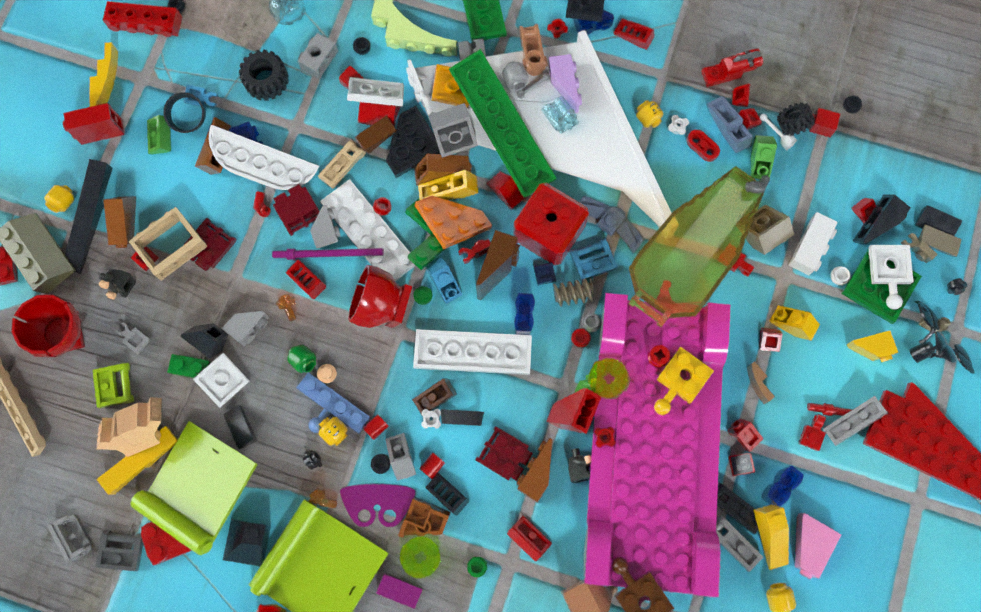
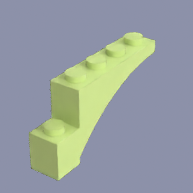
[371,0,458,56]

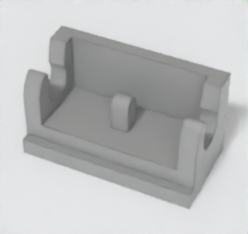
[47,514,94,562]

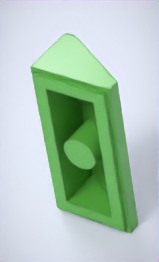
[147,115,171,154]

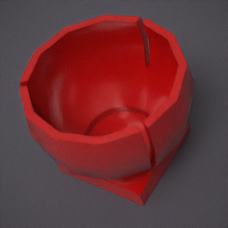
[348,265,413,328]
[11,295,85,357]

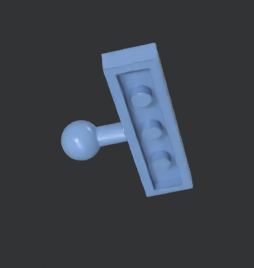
[296,372,371,434]

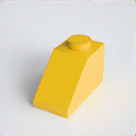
[847,330,899,362]

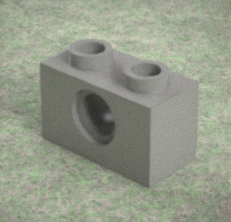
[298,33,338,79]

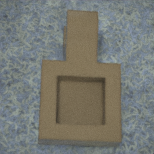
[901,233,938,263]

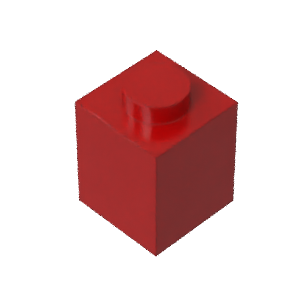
[809,108,840,138]

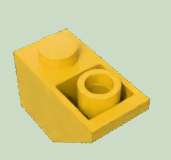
[769,305,820,341]

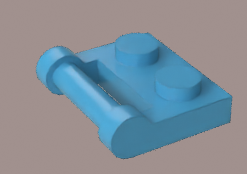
[569,238,617,281]

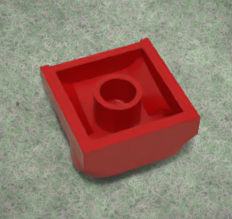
[141,522,192,565]

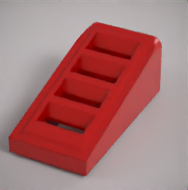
[614,18,655,50]
[285,259,326,300]

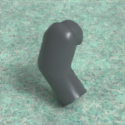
[745,175,770,194]

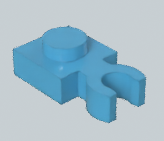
[183,85,218,107]

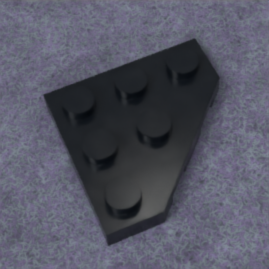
[386,105,440,178]

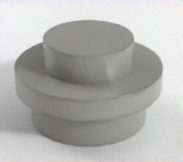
[581,313,601,332]

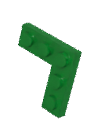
[405,199,445,270]

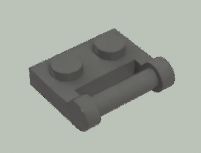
[95,530,144,571]

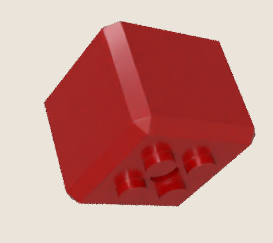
[513,183,589,266]

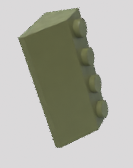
[0,213,76,294]

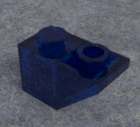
[573,10,614,35]

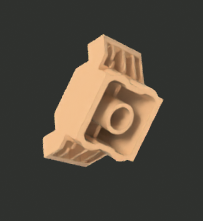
[96,397,162,457]

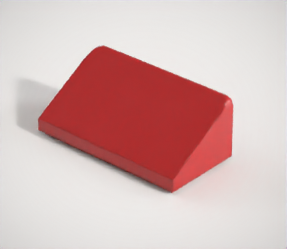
[507,516,553,562]

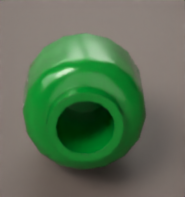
[287,344,317,373]

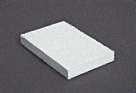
[347,77,404,107]

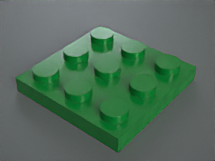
[841,249,922,324]

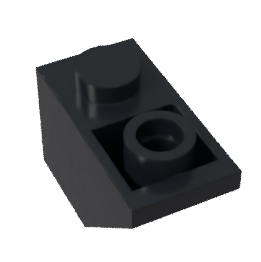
[180,323,228,359]

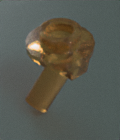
[276,294,296,321]
[308,488,337,508]

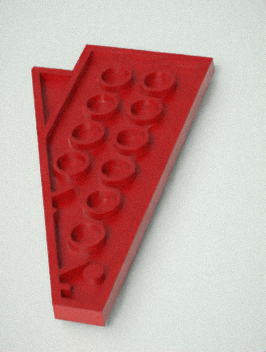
[863,382,981,501]

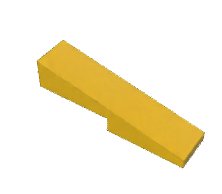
[96,426,178,495]

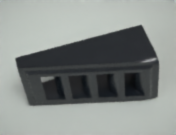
[425,473,469,516]

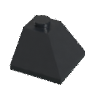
[223,519,271,566]

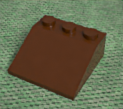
[476,230,520,300]

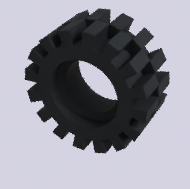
[777,102,815,136]

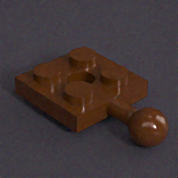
[611,557,675,612]

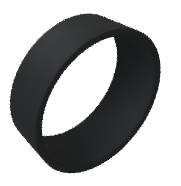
[163,92,206,133]
[440,409,484,426]

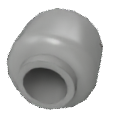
[502,62,529,91]

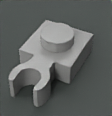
[115,322,151,355]

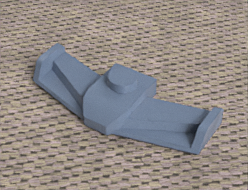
[579,196,645,254]

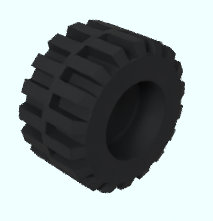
[239,49,289,101]

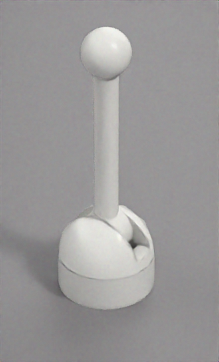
[760,114,797,150]

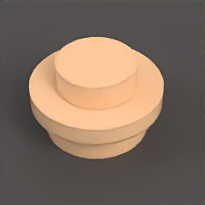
[317,364,337,383]

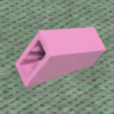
[795,513,841,580]

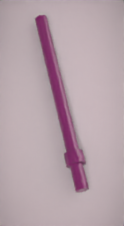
[272,248,384,260]

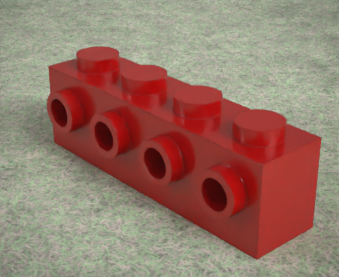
[103,1,182,37]

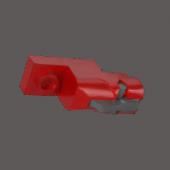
[701,48,763,87]

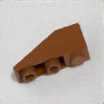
[195,117,231,175]
[516,438,552,503]

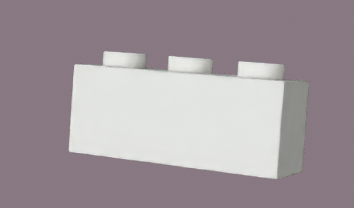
[788,212,838,275]

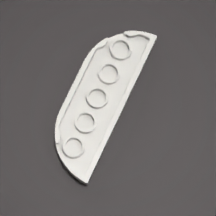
[209,125,319,190]

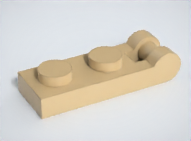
[318,140,366,189]

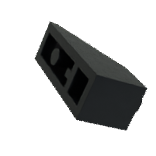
[853,194,911,244]

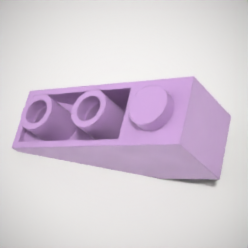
[549,54,582,113]

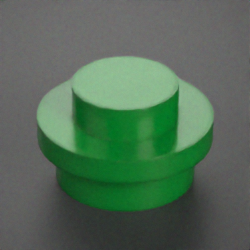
[413,286,433,305]
[467,556,487,578]

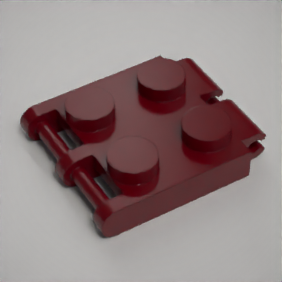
[273,184,320,236]
[184,218,237,271]
[475,426,533,481]

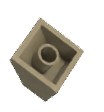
[736,205,795,255]

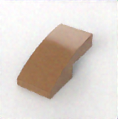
[747,361,775,404]

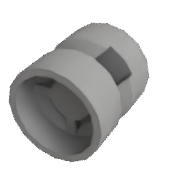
[458,38,486,61]

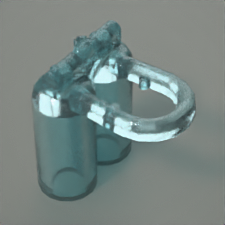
[541,96,579,134]

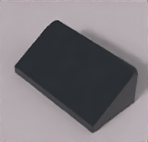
[915,205,962,236]
[223,404,257,450]

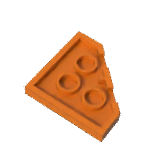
[415,195,492,249]

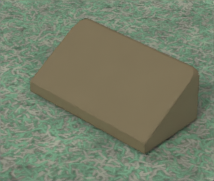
[918,225,962,257]

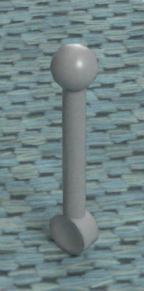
[517,73,550,99]

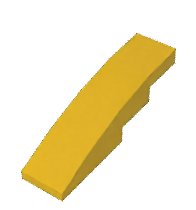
[89,42,119,107]

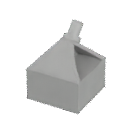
[428,103,478,157]

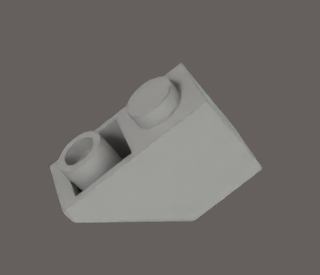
[310,205,341,249]
[222,311,270,346]

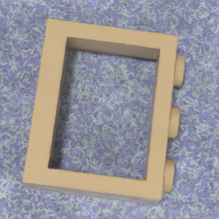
[129,207,207,281]

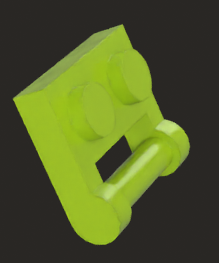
[92,363,134,408]

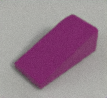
[376,573,423,609]

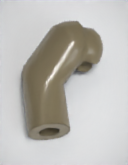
[918,317,951,332]

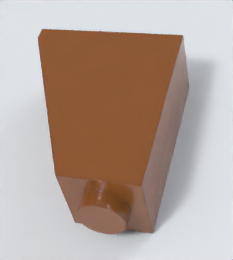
[414,154,472,186]
[103,196,136,248]

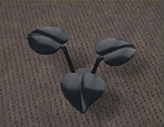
[910,301,975,374]

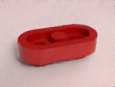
[687,130,720,162]

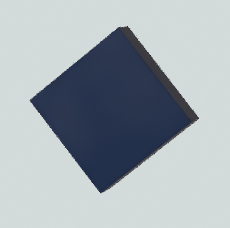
[533,262,556,286]

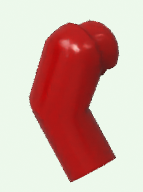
[253,191,271,217]

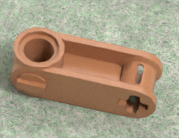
[519,24,548,76]

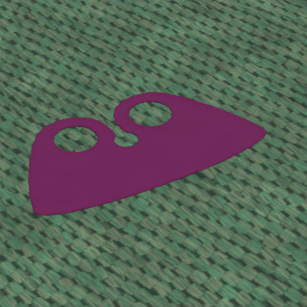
[340,484,416,527]

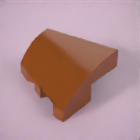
[398,497,451,537]

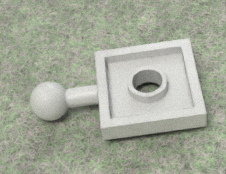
[868,245,913,309]

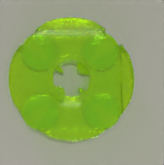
[588,358,630,399]
[400,536,441,578]

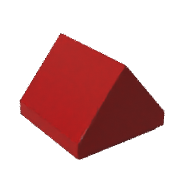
[732,83,750,107]

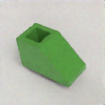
[751,135,777,179]

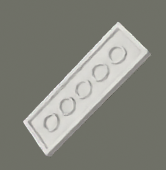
[320,179,416,281]
[413,329,532,375]

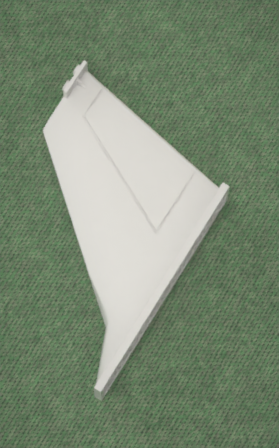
[406,30,677,239]

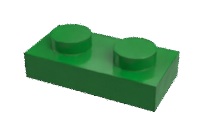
[167,354,211,378]

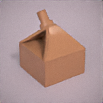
[561,580,618,612]

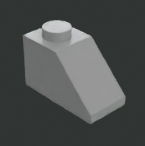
[385,433,416,481]

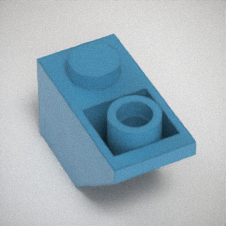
[425,256,462,304]

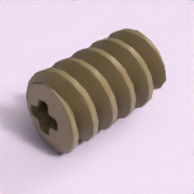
[553,278,594,307]

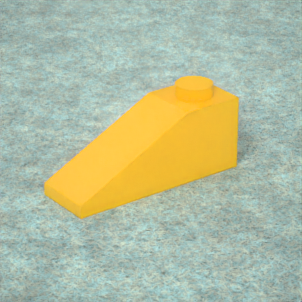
[418,170,478,200]
[754,504,789,570]

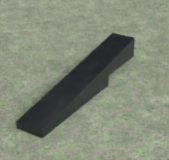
[65,159,113,274]

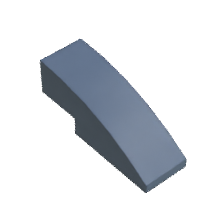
[707,96,753,153]

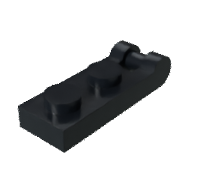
[717,483,759,534]

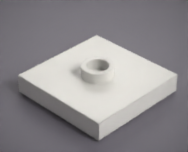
[193,353,250,408]

